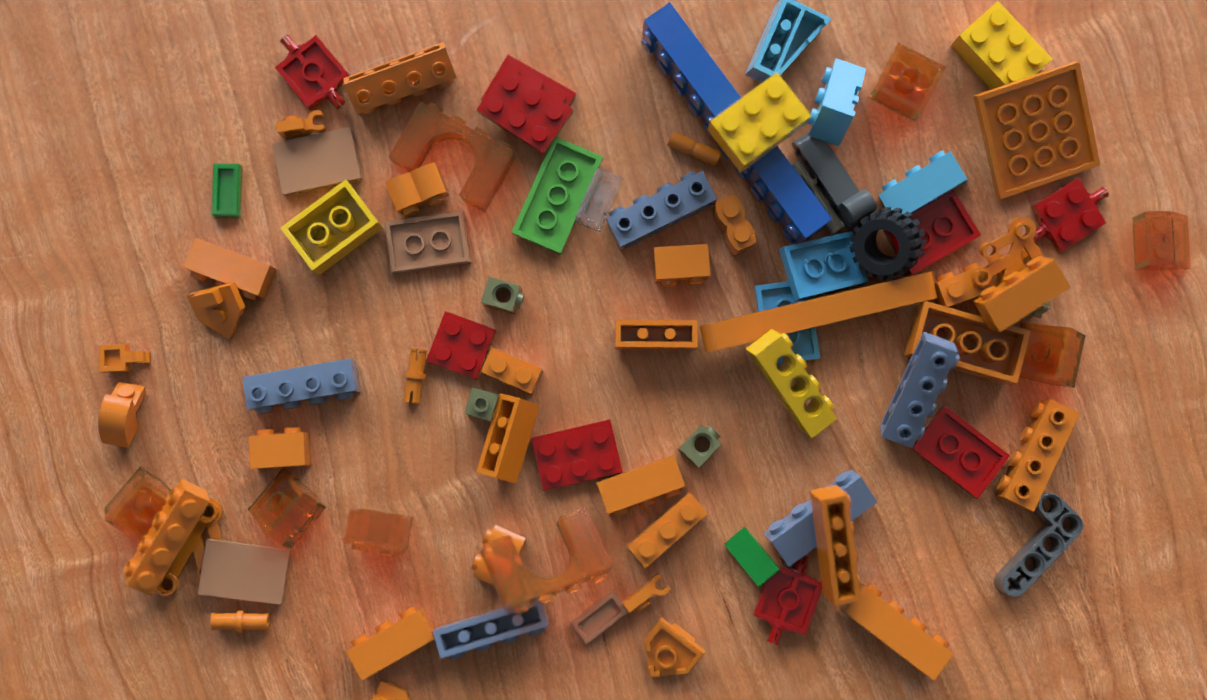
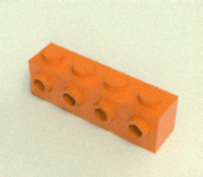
[344,42,457,115]
[934,246,1042,307]
[996,399,1080,512]
[123,479,210,596]
[810,485,861,606]
[840,583,954,681]

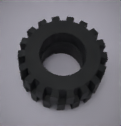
[850,207,926,280]

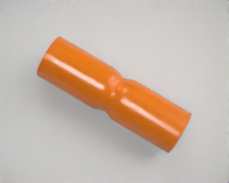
[667,131,722,167]

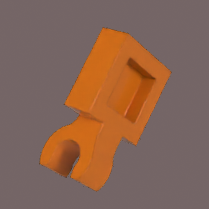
[276,110,326,139]
[99,344,151,373]
[622,574,670,613]

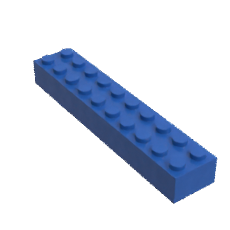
[641,2,832,244]

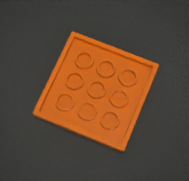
[973,61,1100,199]

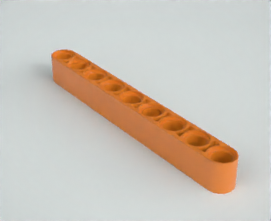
[700,271,938,352]

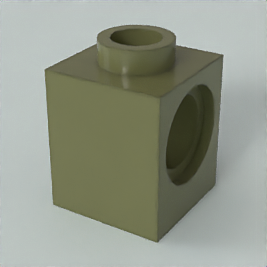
[481,277,525,314]
[464,387,499,422]
[678,425,721,468]

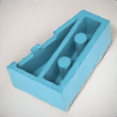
[745,0,831,83]
[807,58,866,146]
[878,150,968,214]

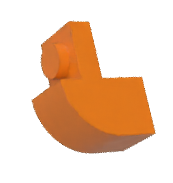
[98,382,146,448]

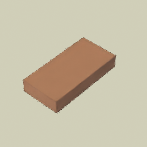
[570,589,629,645]

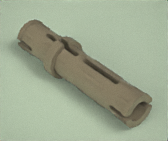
[792,160,845,235]

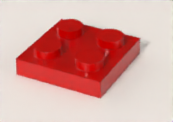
[426,311,496,380]

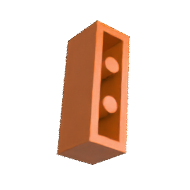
[183,238,277,301]
[974,256,1071,332]
[615,320,698,350]
[476,393,540,484]
[597,455,685,517]
[627,492,708,568]
[346,606,435,681]

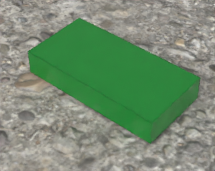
[212,164,242,218]
[724,526,781,587]

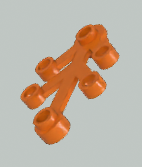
[972,217,1047,286]
[156,498,223,596]

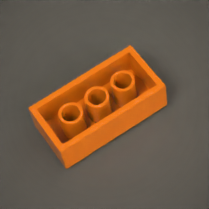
[904,301,1031,386]

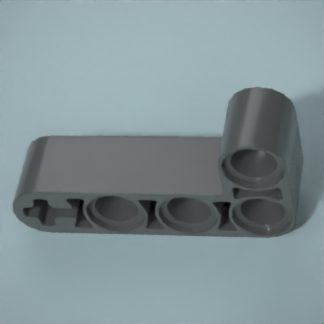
[792,131,877,229]
[994,493,1084,597]

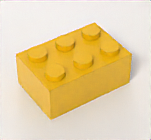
[951,1,1053,89]
[708,72,811,173]
[280,180,383,275]

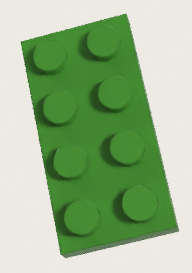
[511,137,603,255]

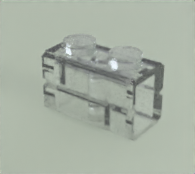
[576,168,622,233]

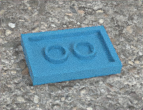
[779,231,868,301]
[754,281,820,365]

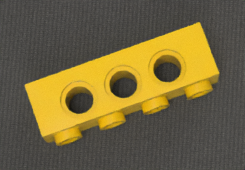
[746,329,837,439]

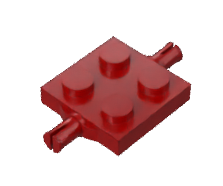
[275,35,350,110]
[1031,178,1109,252]
[753,555,822,645]

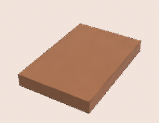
[272,127,362,196]
[384,210,471,275]
[198,538,291,605]

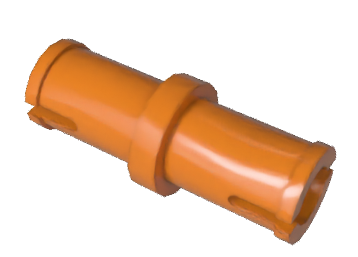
[403,348,428,404]
[210,610,270,633]

